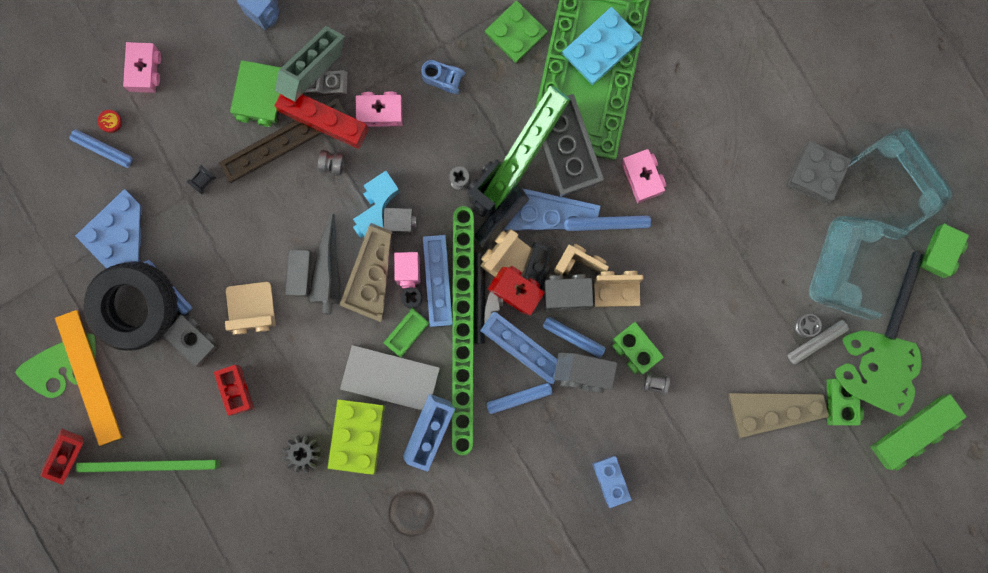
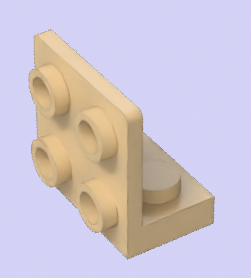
[553,244,609,276]
[594,271,643,307]

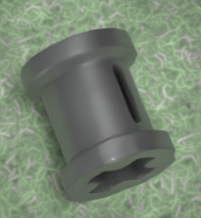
[449,166,470,190]
[643,372,670,396]

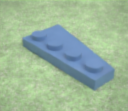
[503,188,600,231]

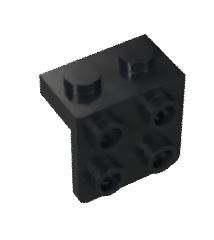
[468,159,501,218]

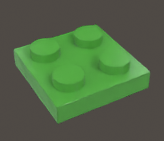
[485,0,548,63]

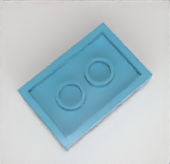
[562,7,642,86]

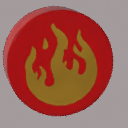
[97,110,122,133]

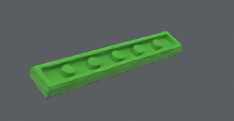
[483,86,571,210]
[76,459,220,472]

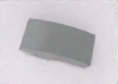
[303,70,348,95]
[484,292,503,337]

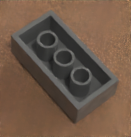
[530,94,604,198]

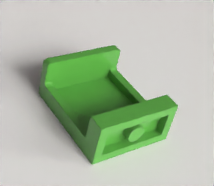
[230,60,281,127]

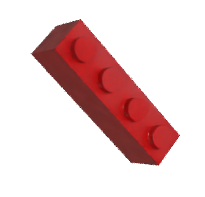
[274,94,369,149]

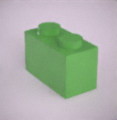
[920,224,969,278]

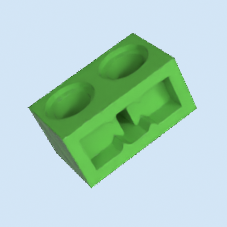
[612,322,664,375]
[827,379,864,425]

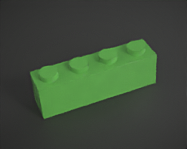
[870,394,967,471]

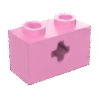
[123,42,161,93]
[356,92,403,127]
[621,149,666,204]
[394,252,420,289]

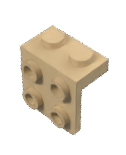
[480,230,531,289]
[225,282,276,335]

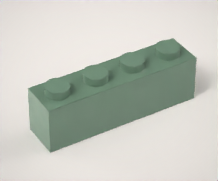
[275,26,345,102]

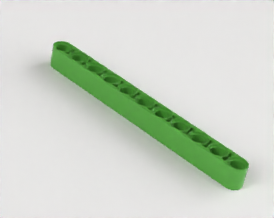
[452,206,474,455]

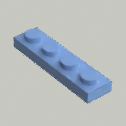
[423,235,453,327]
[480,312,557,384]

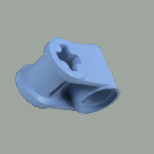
[421,60,466,94]

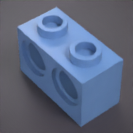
[592,455,632,508]

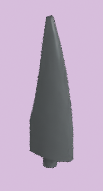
[309,213,340,315]

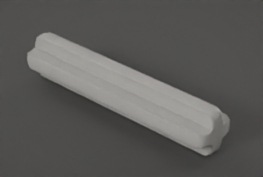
[787,320,849,364]

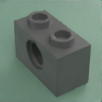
[163,315,219,367]

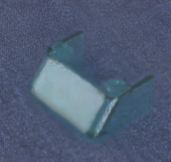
[849,128,952,236]
[809,216,908,320]

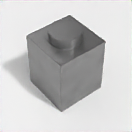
[384,208,417,234]

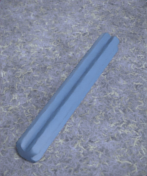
[564,216,651,231]

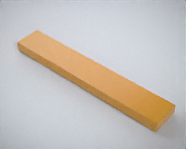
[55,310,123,446]

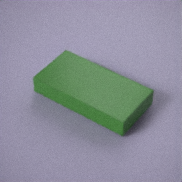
[384,308,430,357]

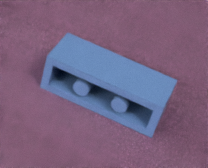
[403,394,455,472]

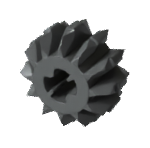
[282,435,321,473]

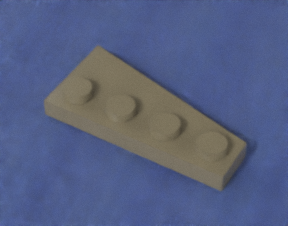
[340,223,392,322]
[728,393,829,438]

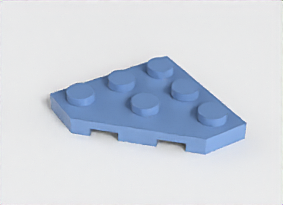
[75,189,142,268]

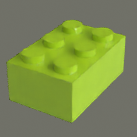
[328,400,385,475]

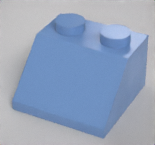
[237,0,279,30]

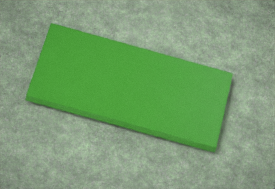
[536,0,650,161]

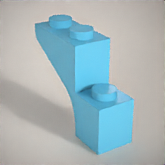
[353,171,400,238]

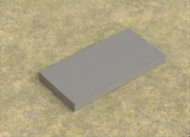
[340,345,440,410]

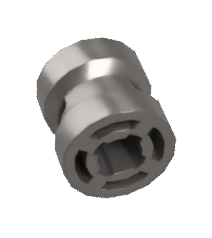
[318,150,345,176]
[794,314,822,338]

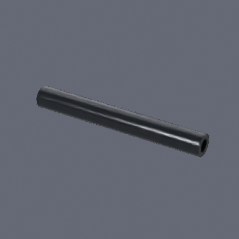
[884,252,924,340]
[474,253,485,344]

